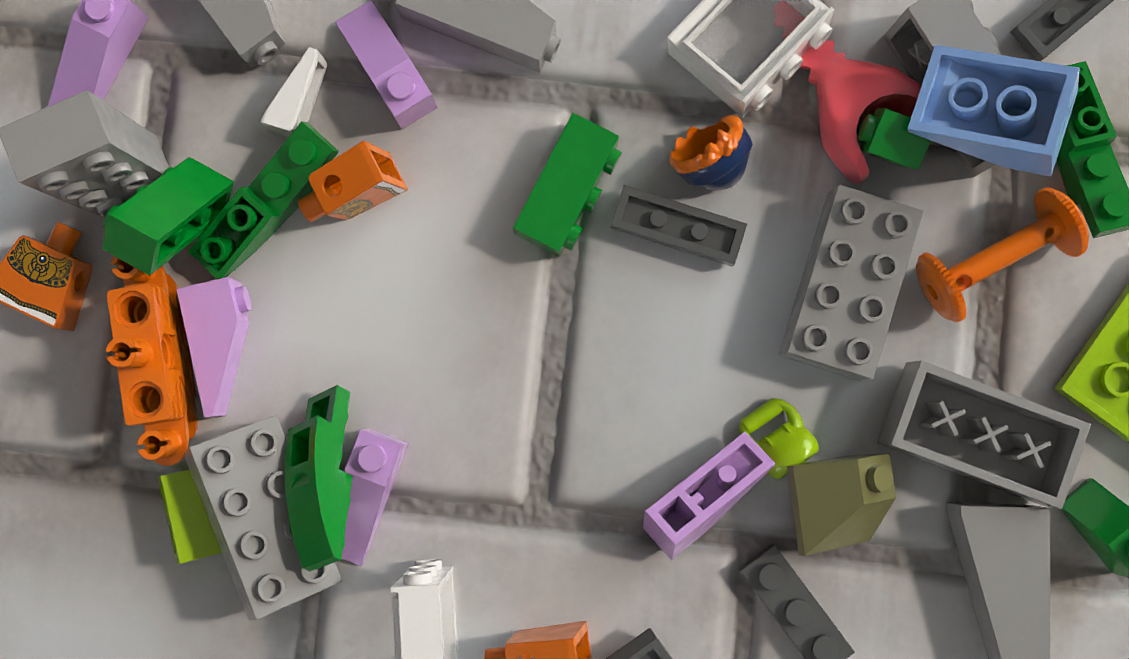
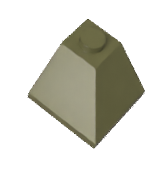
[787,453,896,556]

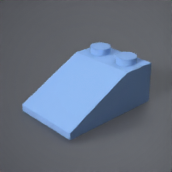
[908,45,1080,177]

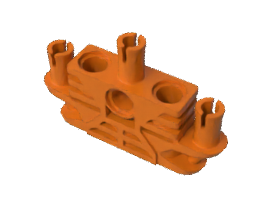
[106,256,198,466]

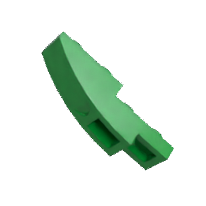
[1057,61,1129,239]
[188,121,339,279]
[285,385,353,571]

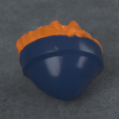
[669,115,753,190]

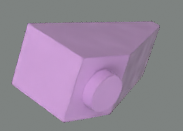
[48,0,149,106]
[335,1,438,129]
[177,277,252,418]
[341,428,409,566]
[643,432,775,561]

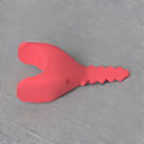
[773,1,921,185]

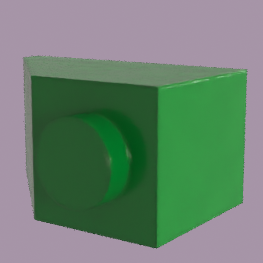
[858,108,931,170]
[1060,478,1129,578]

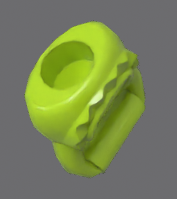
[738,398,819,479]

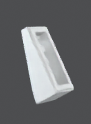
[260,47,328,137]

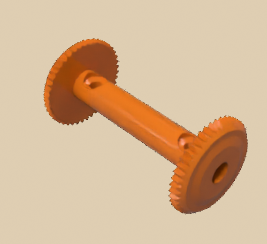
[916,187,1089,322]

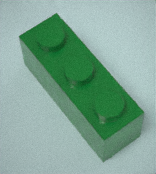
[513,113,622,257]
[102,157,234,276]

